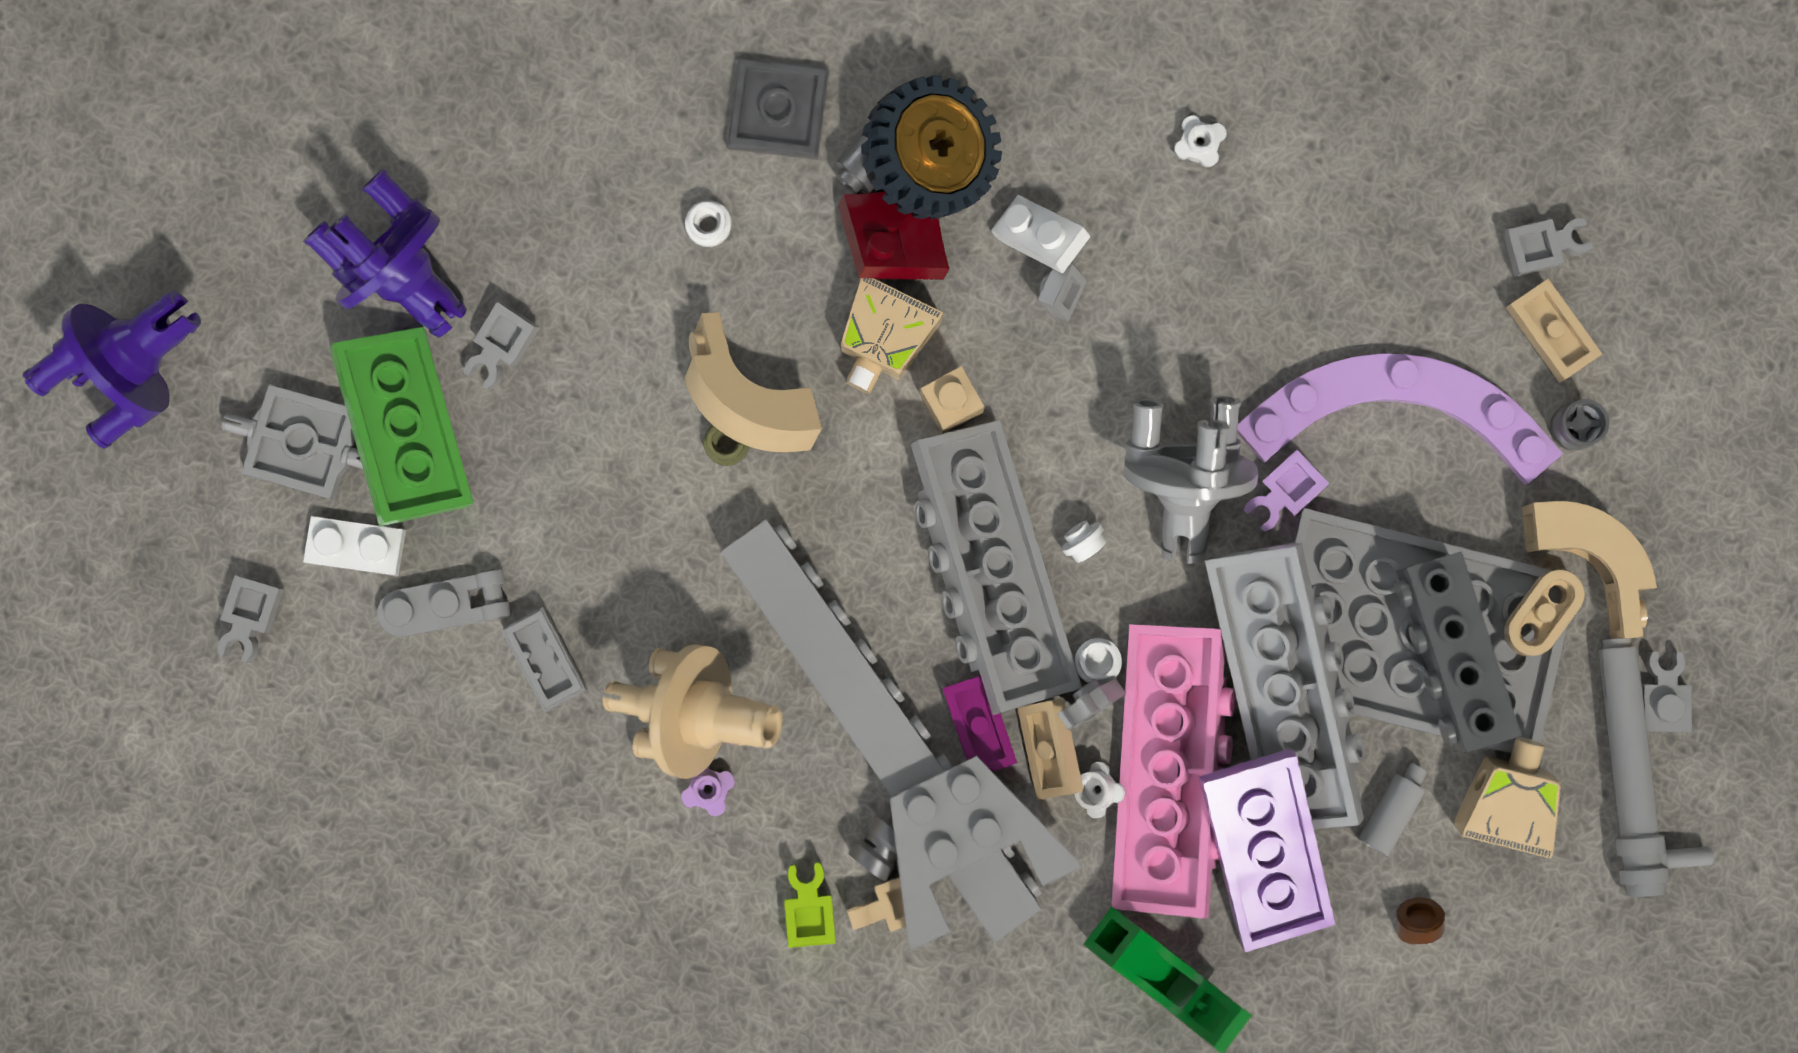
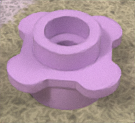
[681,767,735,816]

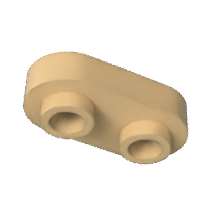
[1504,570,1585,656]

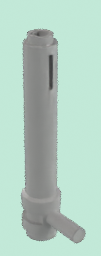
[1598,638,1714,897]

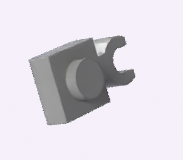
[1503,218,1594,277]
[463,302,540,389]
[217,575,284,663]
[1642,652,1692,733]
[1058,678,1126,730]

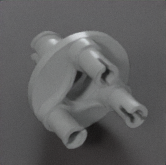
[1124,395,1258,564]

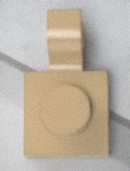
[847,876,906,932]

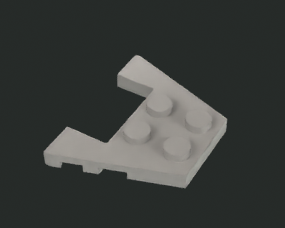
[890,756,1082,951]

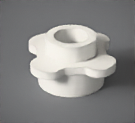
[1174,116,1226,167]
[1074,762,1125,818]

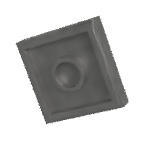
[727,58,829,160]

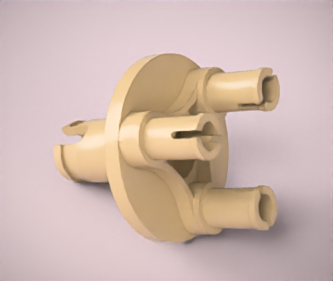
[602,644,783,779]

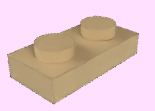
[1506,279,1602,383]
[1017,698,1084,800]

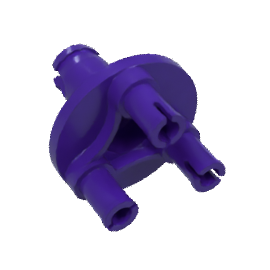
[303,169,467,338]
[22,291,201,449]

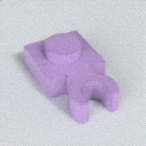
[1244,450,1329,532]

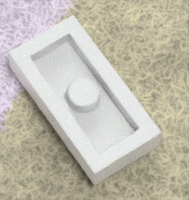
[991,195,1090,274]
[303,516,406,576]

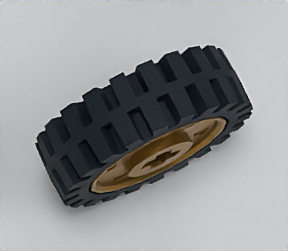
[861,75,1002,219]

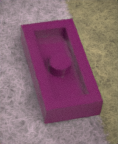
[942,675,1017,772]

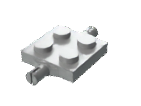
[222,385,363,500]

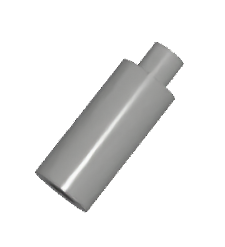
[1358,763,1428,857]

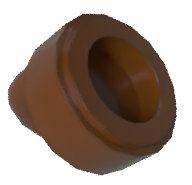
[1397,897,1445,945]

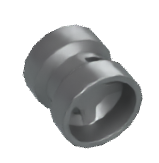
[1550,399,1609,451]
[848,815,897,882]

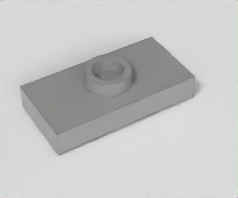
[501,607,588,712]

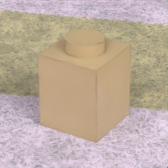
[920,366,985,434]

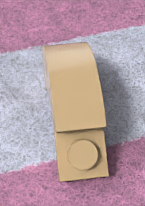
[684,312,822,452]
[1522,501,1657,639]

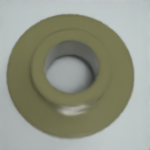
[703,425,750,466]

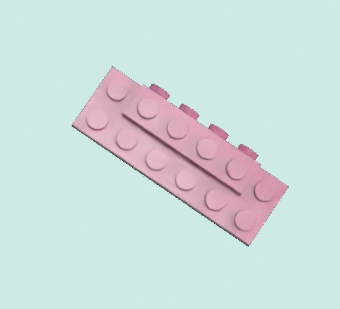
[1112,624,1236,918]

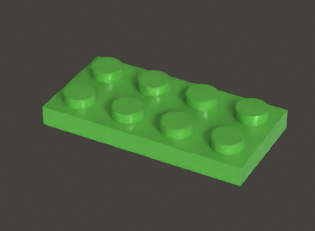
[329,327,474,527]

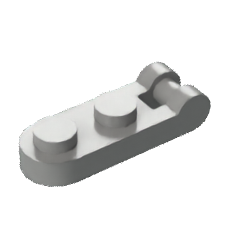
[377,570,511,637]

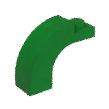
[1083,906,1252,1053]

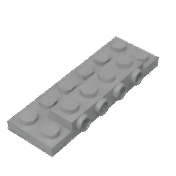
[911,420,1082,715]
[1205,542,1364,829]

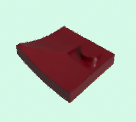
[838,192,950,280]

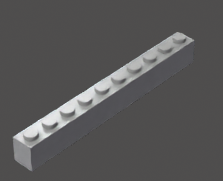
[720,519,1043,943]

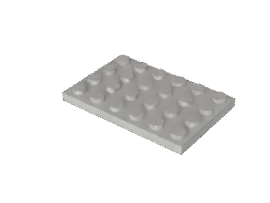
[1292,508,1567,754]

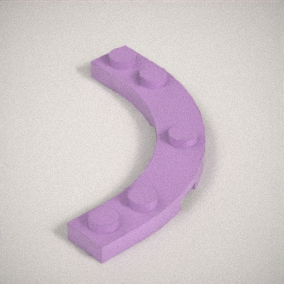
[1237,354,1563,485]

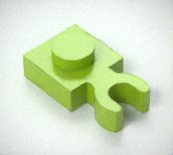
[784,862,836,948]

